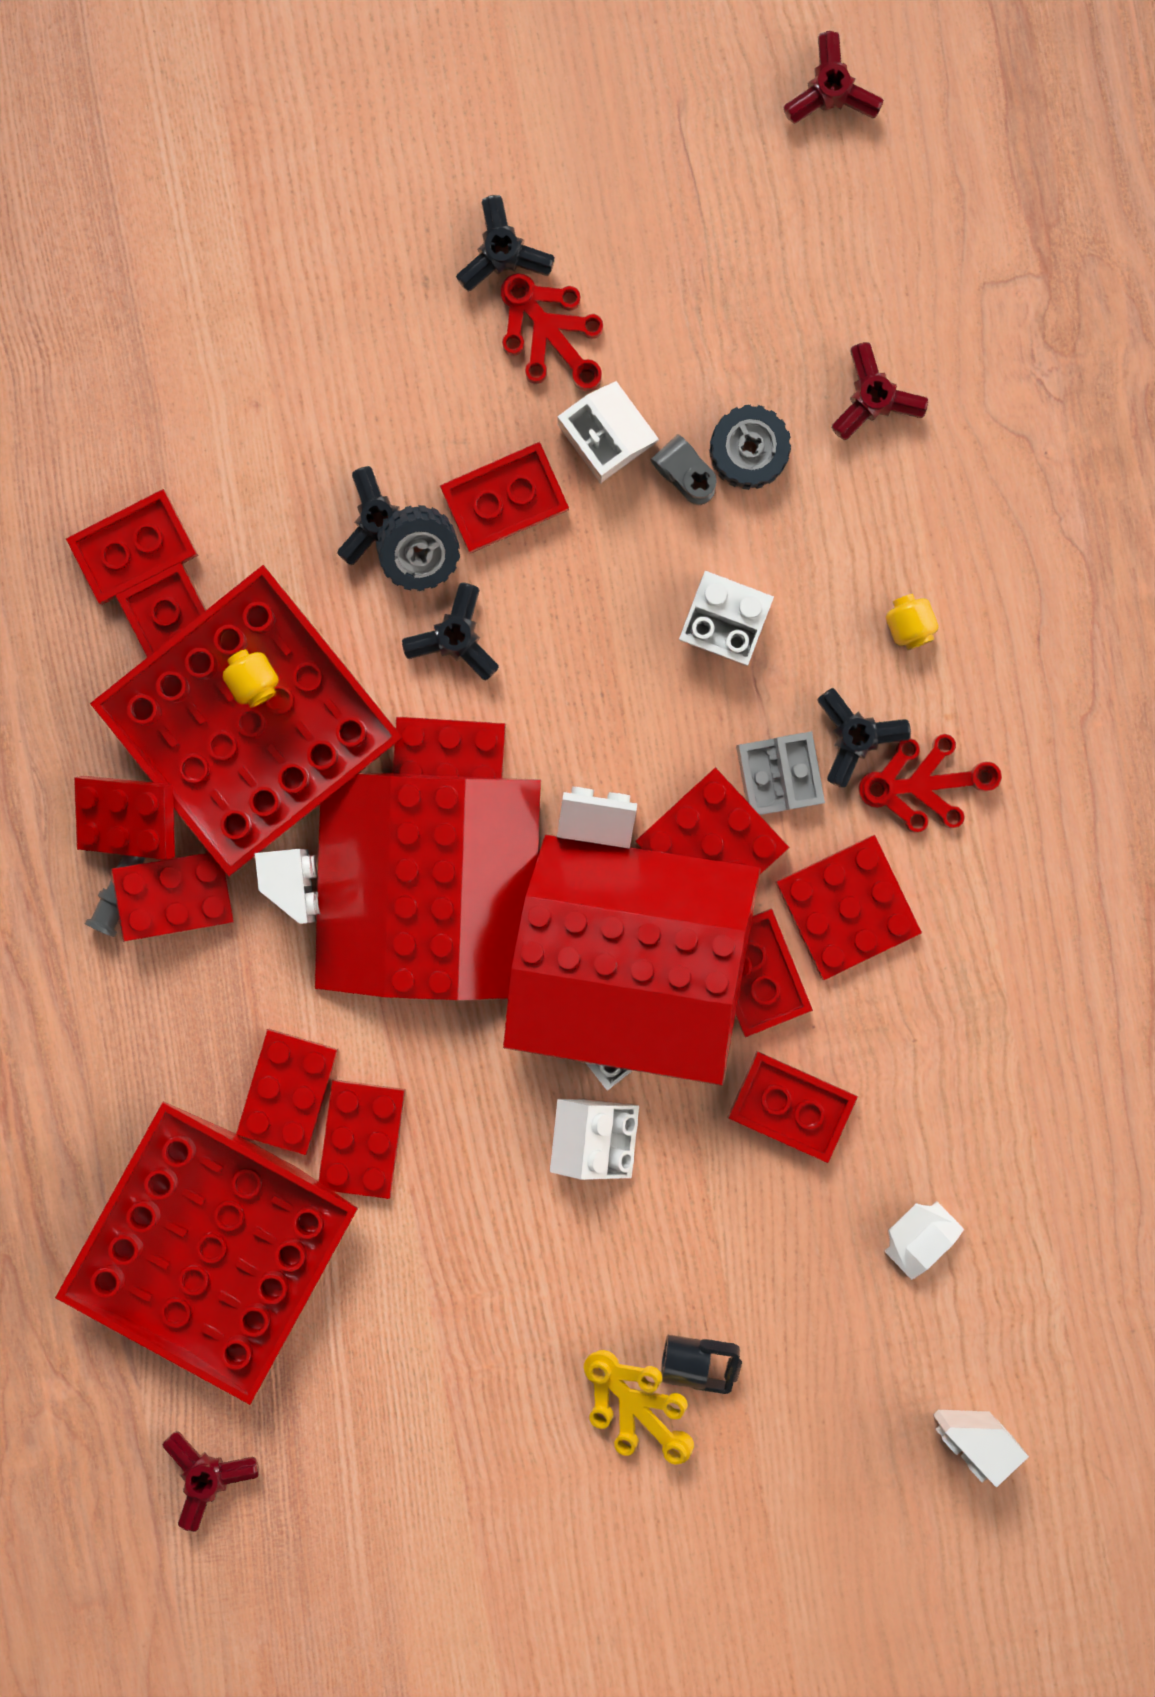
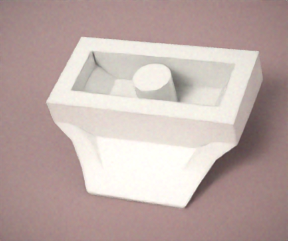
[885,1201,964,1280]

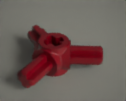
[783,30,884,124]
[831,342,928,440]
[162,1431,259,1532]

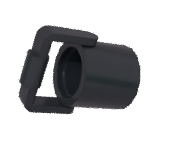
[661,1334,742,1394]

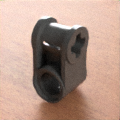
[650,434,717,505]

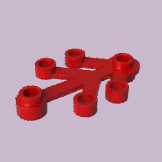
[500,273,603,391]
[858,734,1002,832]

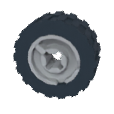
[709,404,791,490]
[376,505,460,591]

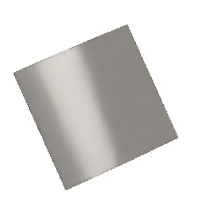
[736,731,825,815]

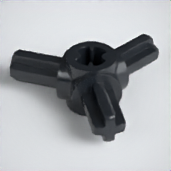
[456,195,555,292]
[337,466,400,565]
[402,583,499,681]
[817,688,911,788]

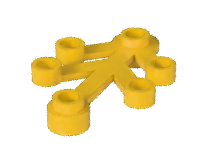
[583,1350,694,1465]

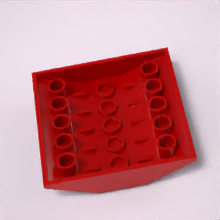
[90,565,403,877]
[315,772,541,1000]
[503,834,761,1086]
[55,1101,358,1405]

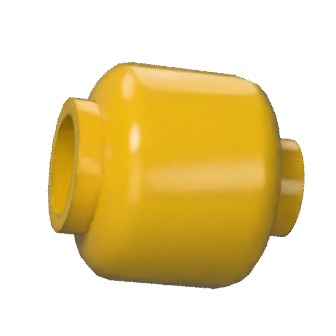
[886,593,939,650]
[223,649,279,707]

